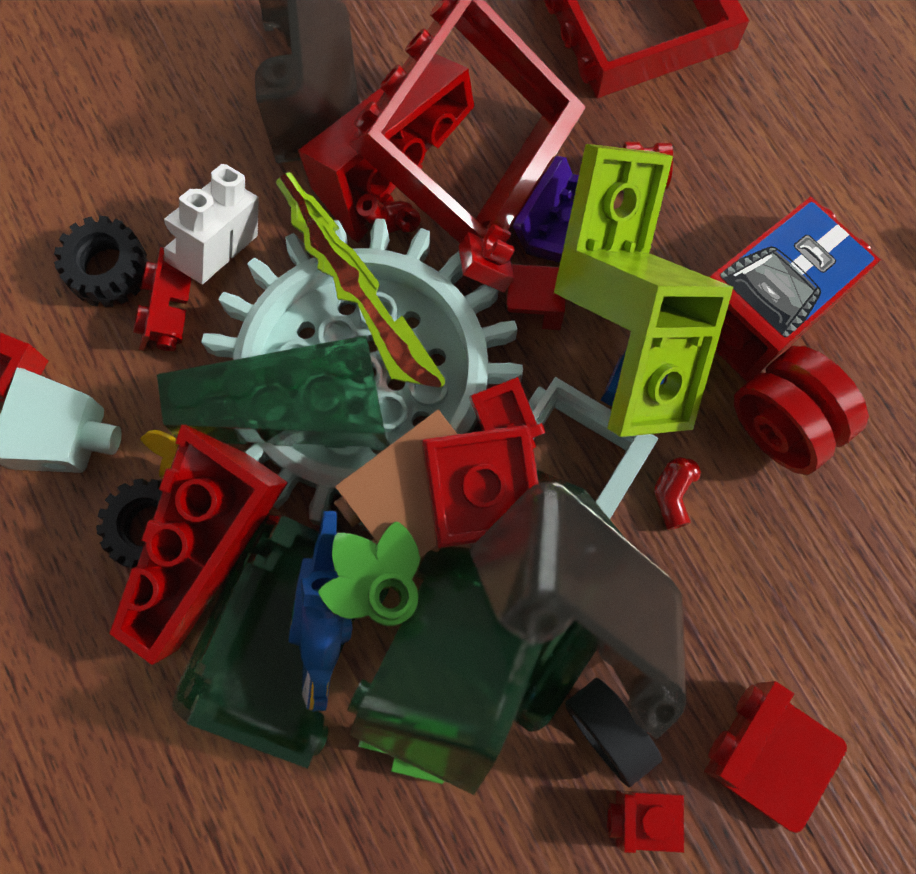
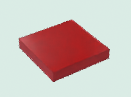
[422,424,546,548]

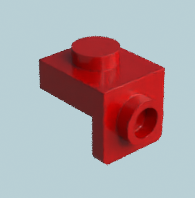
[469,377,546,449]

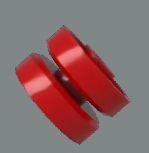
[734,346,869,475]

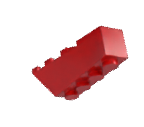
[298,54,474,242]
[109,425,288,665]

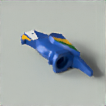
[289,511,352,711]

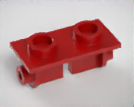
[133,247,192,351]

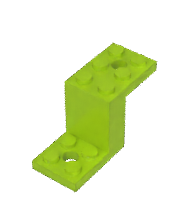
[554,144,733,437]

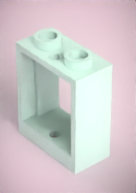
[528,377,659,531]

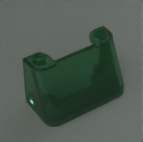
[172,515,389,769]
[347,546,571,795]

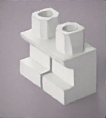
[164,164,259,285]

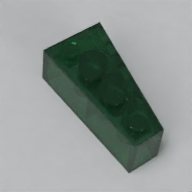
[157,335,388,450]

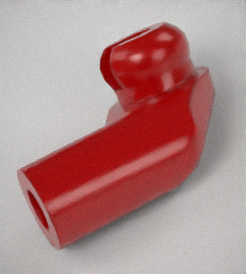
[356,194,420,233]
[654,457,701,531]

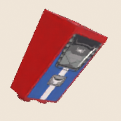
[710,196,881,382]

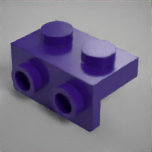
[513,156,579,263]

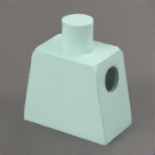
[0,367,122,473]

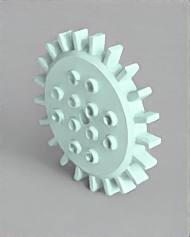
[197,218,523,531]

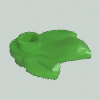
[318,522,420,626]

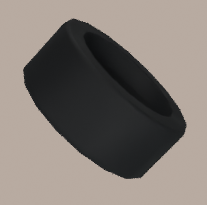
[565,678,663,788]

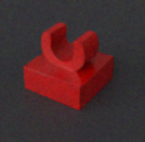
[458,224,514,293]

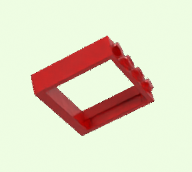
[349,0,586,243]
[544,0,749,98]

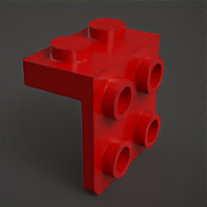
[704,681,847,833]

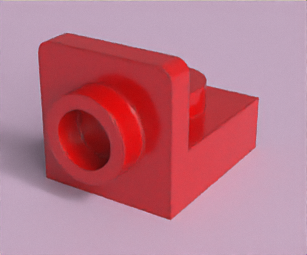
[607,790,684,853]

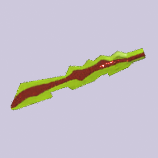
[276,172,445,388]

